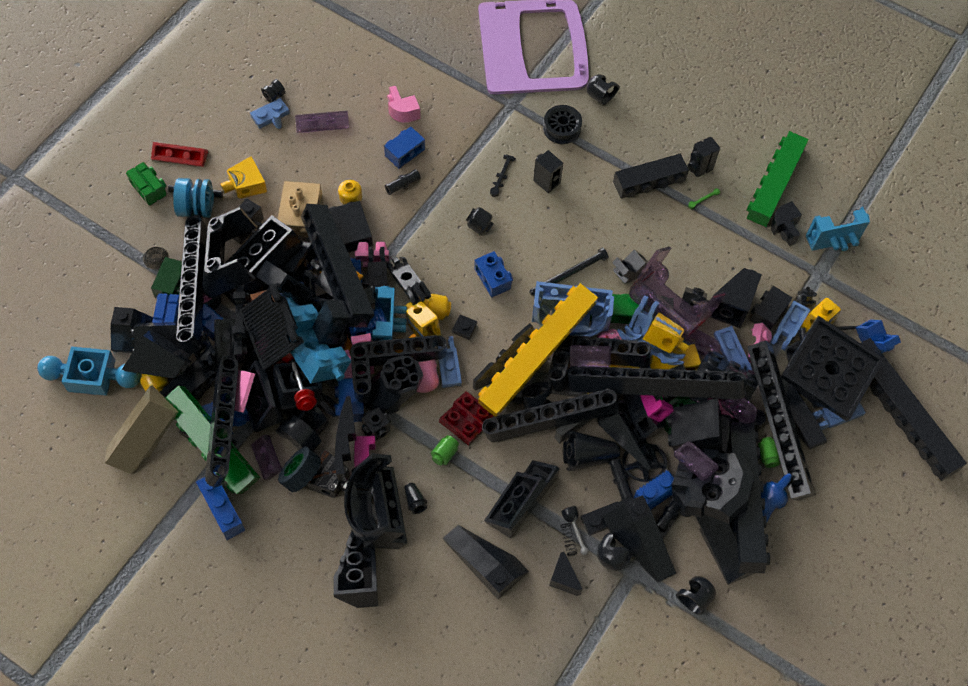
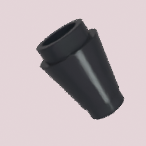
[404,482,427,514]

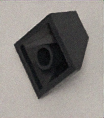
[110,307,153,353]

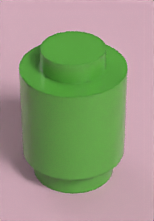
[431,435,459,466]
[758,437,781,468]

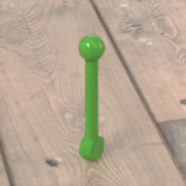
[688,188,720,209]

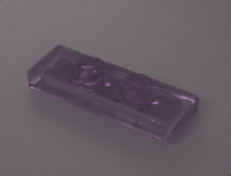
[295,111,349,133]

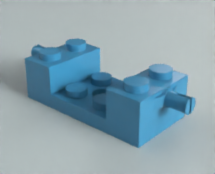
[286,297,351,383]

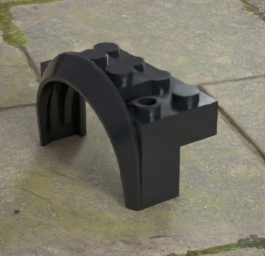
[344,453,408,549]

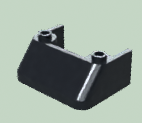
[202,207,257,298]

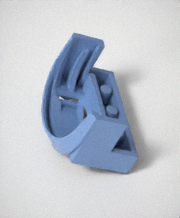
[532,281,614,337]

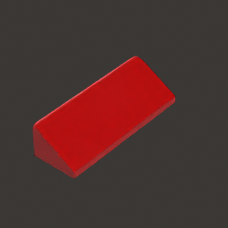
[151,142,208,167]

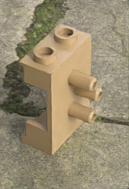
[278,181,322,237]

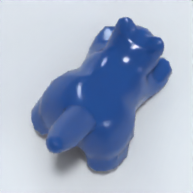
[761,473,792,522]

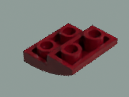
[439,391,495,446]

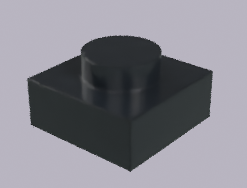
[452,314,477,340]

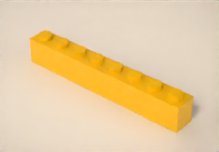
[478,283,598,417]

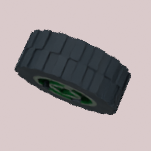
[278,447,321,493]

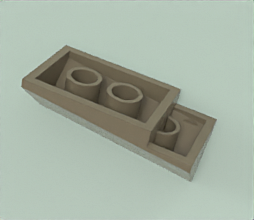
[105,386,178,474]

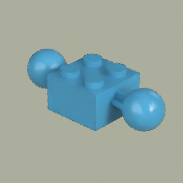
[37,346,141,396]

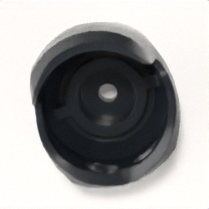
[597,533,633,571]

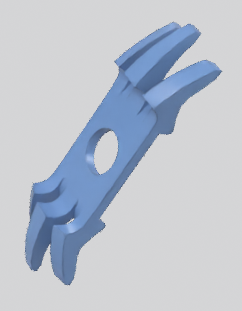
[617,325,685,365]

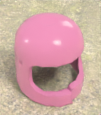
[416,360,439,393]

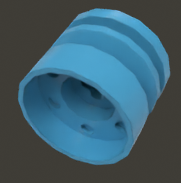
[173,178,214,218]

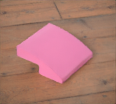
[234,370,255,413]

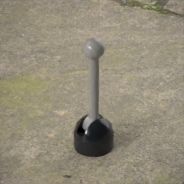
[561,506,589,555]

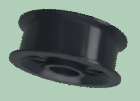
[543,105,582,144]

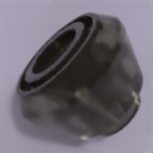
[143,246,169,271]

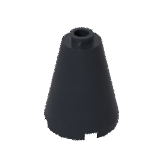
[563,431,620,471]

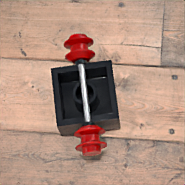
[272,353,323,411]

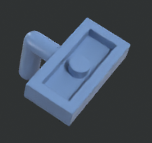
[250,98,290,129]

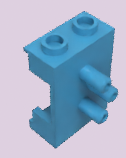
[805,207,870,251]
[372,286,407,353]

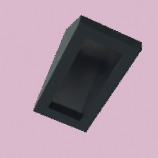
[549,552,583,596]

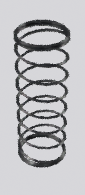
[561,523,577,556]

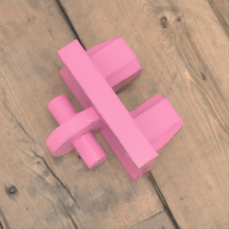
[355,242,389,267]

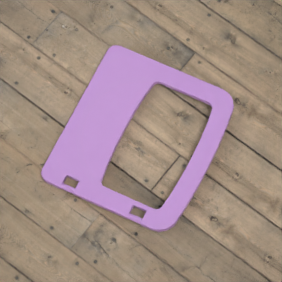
[478,0,589,94]

